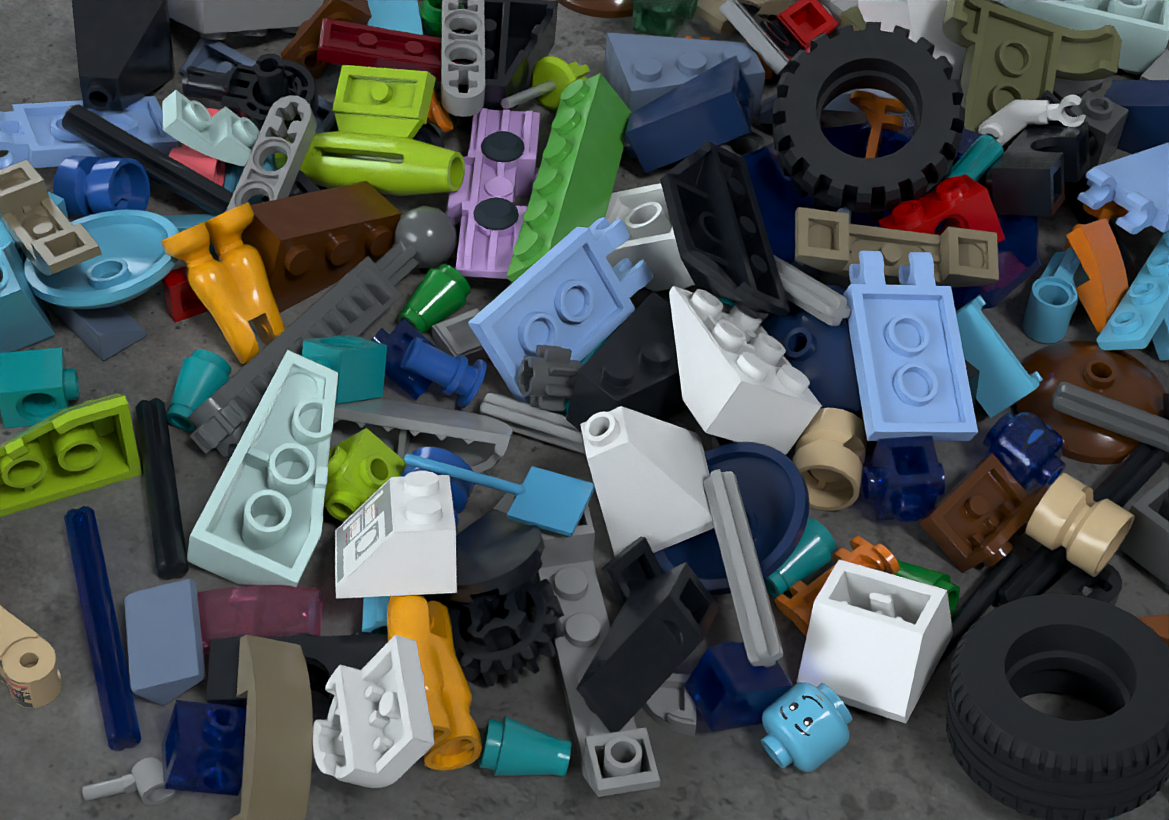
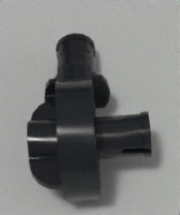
[182,54,319,132]

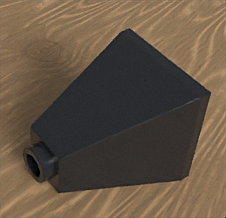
[72,0,175,111]

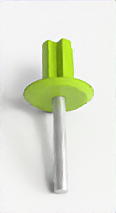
[501,56,590,112]

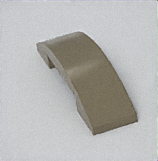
[0,160,102,276]
[795,207,999,287]
[229,634,313,820]

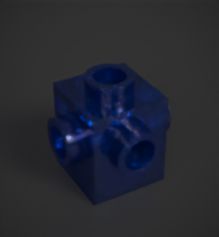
[862,436,945,523]
[161,700,247,796]

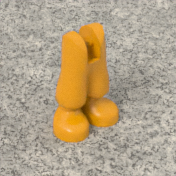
[160,202,286,364]
[387,595,482,771]

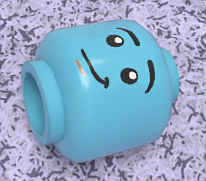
[761,682,852,773]

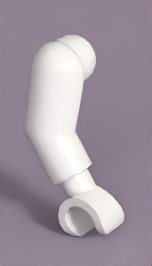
[977,95,1086,146]

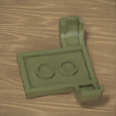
[942,0,1122,152]

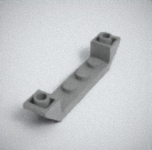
[536,504,660,797]

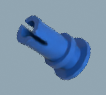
[401,337,487,408]

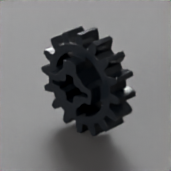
[446,575,564,687]

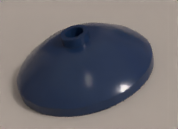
[761,285,863,417]
[654,442,810,595]

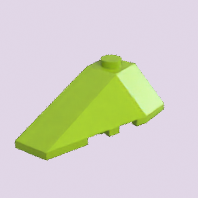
[0,393,142,517]

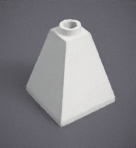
[858,0,966,80]
[580,406,714,557]

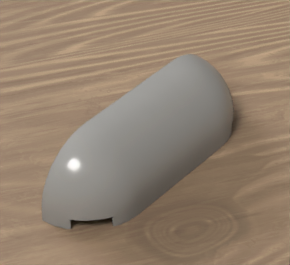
[330,398,513,473]

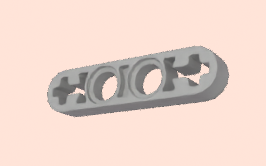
[441,0,485,117]
[215,95,317,252]

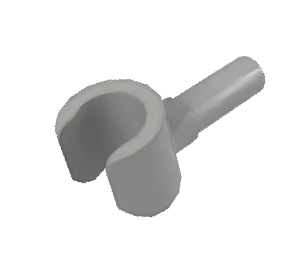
[82,757,175,806]

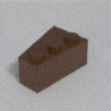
[241,181,402,313]

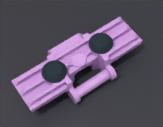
[445,108,540,279]

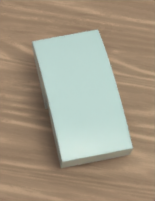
[162,90,260,167]

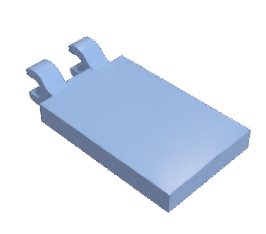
[0,96,178,170]
[1077,142,1169,234]
[468,217,654,404]
[843,251,978,441]

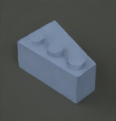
[604,32,765,116]

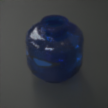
[983,411,1066,491]

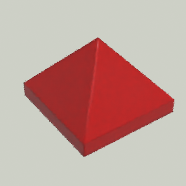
[776,0,839,50]

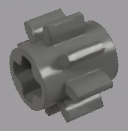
[518,345,582,411]

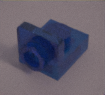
[371,319,438,400]

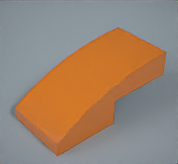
[1066,218,1129,333]

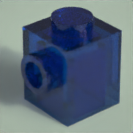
[684,641,793,732]

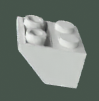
[797,559,953,723]

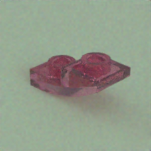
[197,585,323,654]

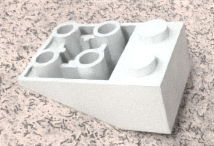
[669,286,822,455]

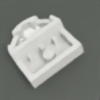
[313,635,435,788]

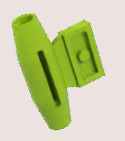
[275,65,465,196]

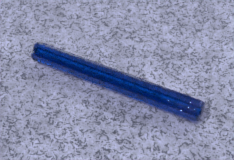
[64,506,142,752]

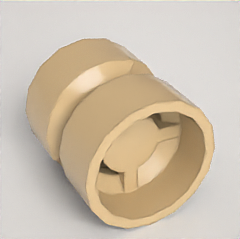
[792,407,868,511]
[1026,473,1135,577]

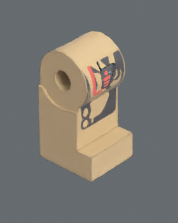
[0,606,63,708]

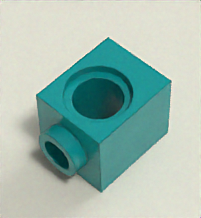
[302,334,387,404]
[0,347,80,429]

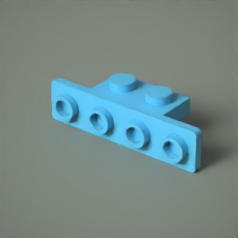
[1096,231,1169,361]

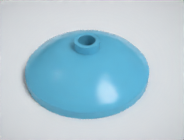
[24,210,178,309]

